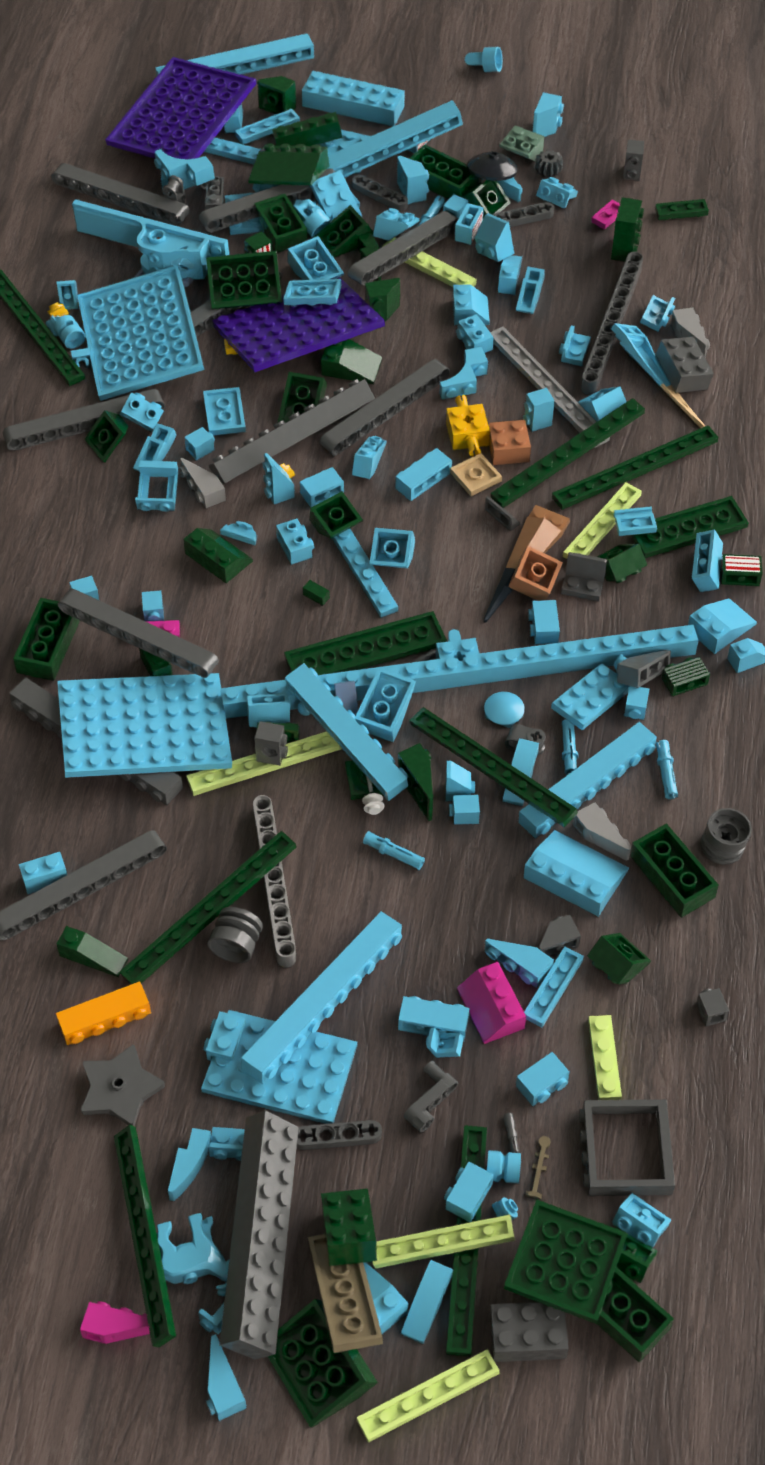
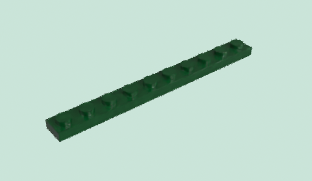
[0,269,85,386]
[491,398,645,508]
[552,425,719,510]
[410,707,578,827]
[120,831,297,985]
[114,1125,176,1348]
[446,1125,487,1357]

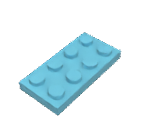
[551,663,629,730]

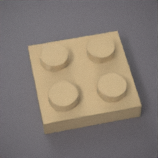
[450,453,502,496]

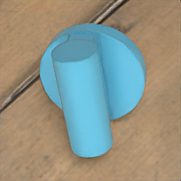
[46,315,60,336]
[492,1197,518,1220]

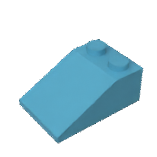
[287,236,344,280]
[688,598,757,654]
[355,667,416,742]
[363,1262,408,1334]

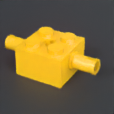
[446,395,490,457]

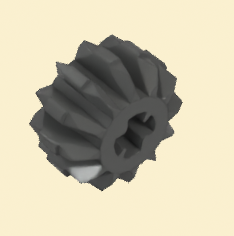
[535,150,563,177]

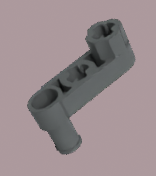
[404,1061,458,1133]

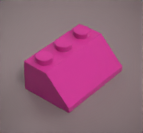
[457,962,526,1044]

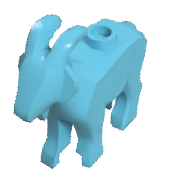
[157,1213,229,1296]

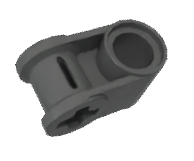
[162,175,186,204]
[505,724,545,755]

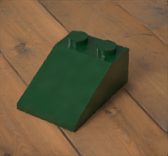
[254,193,307,253]
[311,205,374,258]
[321,339,382,385]
[277,372,327,423]
[398,743,433,821]

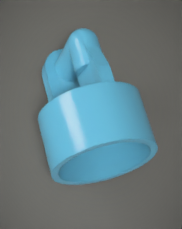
[465,47,502,72]
[293,199,331,237]

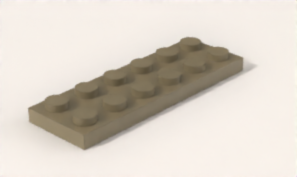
[308,1234,383,1353]

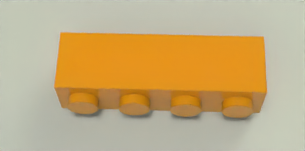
[56,982,151,1045]

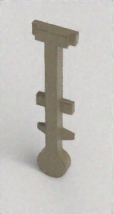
[525,1136,551,1200]

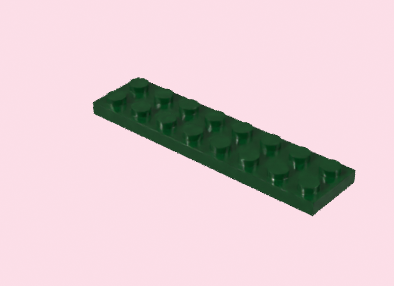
[284,611,447,675]

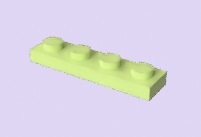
[588,1015,622,1100]

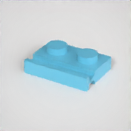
[613,507,657,536]

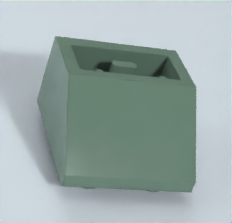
[499,126,544,161]

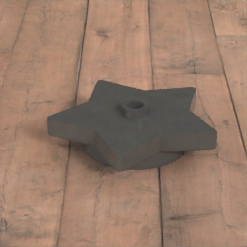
[81,1045,165,1126]

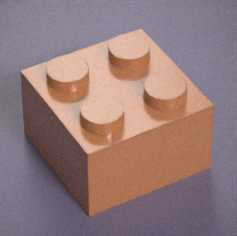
[489,420,531,465]
[508,546,563,601]

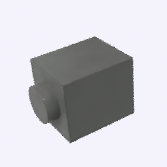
[696,988,729,1027]

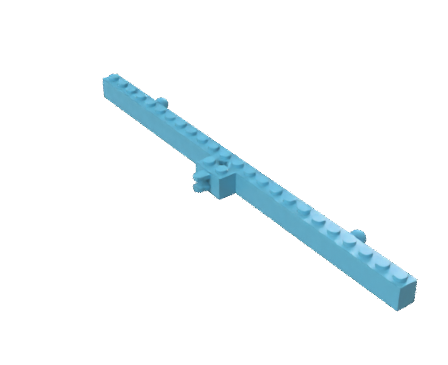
[221,625,698,719]

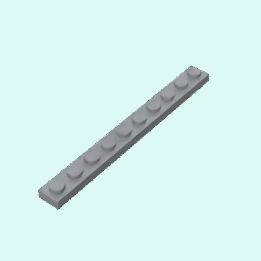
[490,326,610,448]

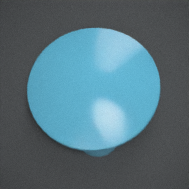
[484,692,524,728]

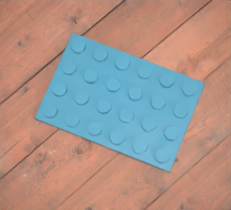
[201,1010,357,1124]

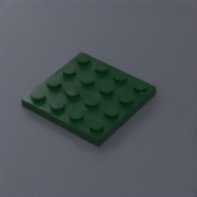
[504,1199,628,1324]

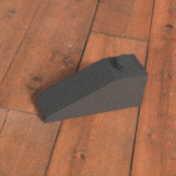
[616,650,671,688]

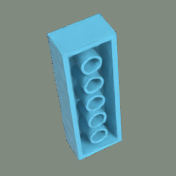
[302,71,405,126]

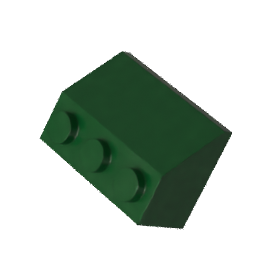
[183,528,253,583]

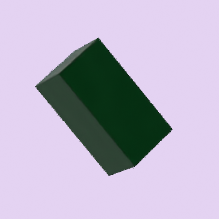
[303,580,330,606]

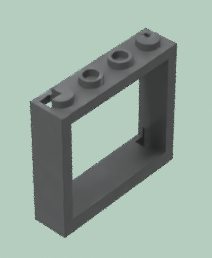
[579,1099,675,1196]

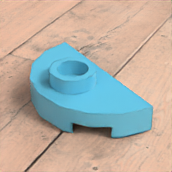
[220,521,257,545]

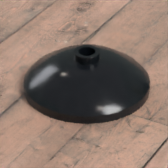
[467,151,517,181]

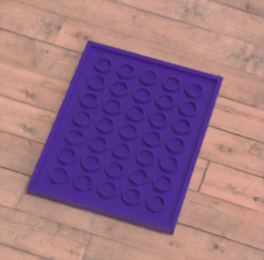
[105,57,257,159]
[212,277,385,372]

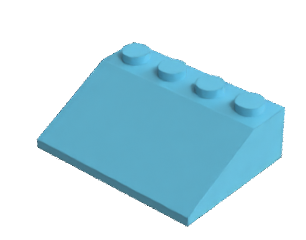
[524,830,629,917]

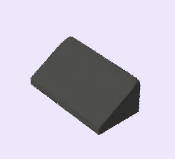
[485,496,520,531]

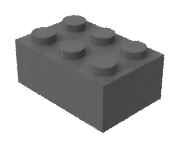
[656,337,714,393]
[490,1302,569,1362]

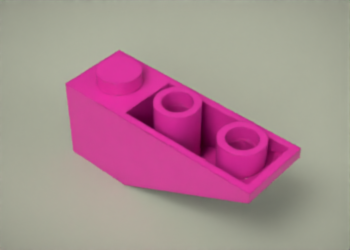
[80,1301,150,1344]

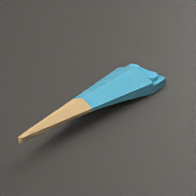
[611,323,705,428]

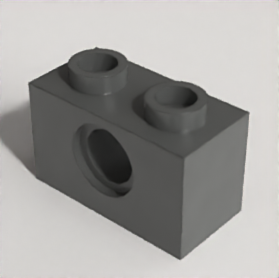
[623,140,645,181]
[255,721,288,766]

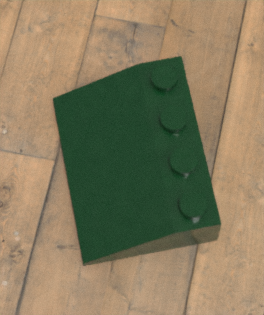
[248,143,329,185]
[206,251,282,309]
[268,1299,378,1428]

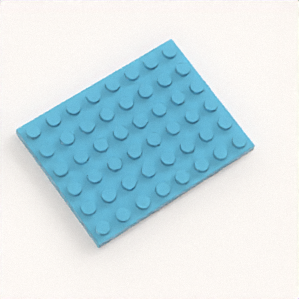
[77,265,205,401]
[57,673,232,778]

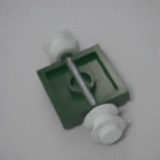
[345,760,384,815]

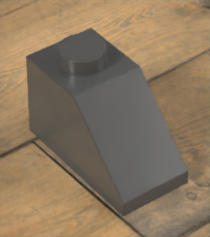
[539,915,581,957]

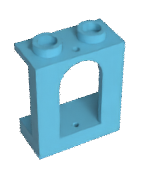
[135,460,179,512]

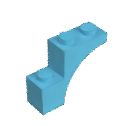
[154,149,215,186]
[440,347,488,400]

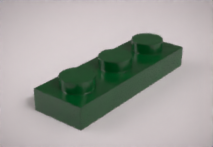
[655,199,709,220]

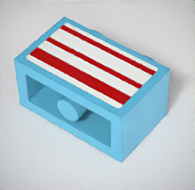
[455,203,483,245]

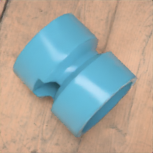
[54,315,86,349]
[487,1150,521,1184]

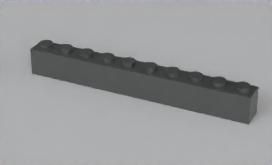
[208,379,375,484]
[9,677,183,805]

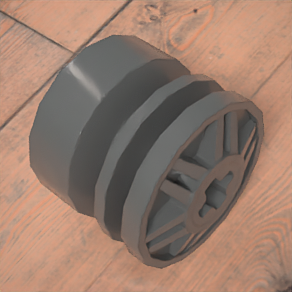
[700,808,752,865]
[207,907,263,963]

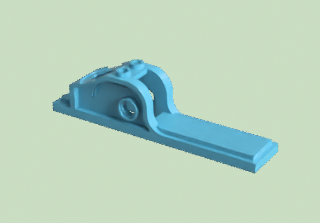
[72,199,229,279]

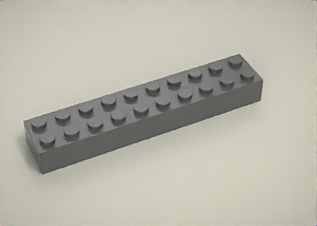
[219,1110,299,1359]

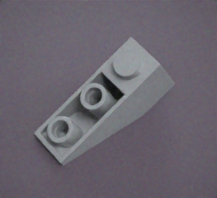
[671,307,710,357]
[179,458,226,509]
[573,802,631,861]

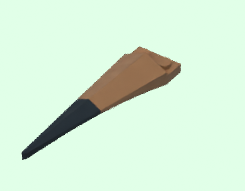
[484,505,570,623]

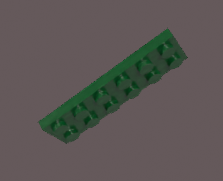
[631,496,749,558]

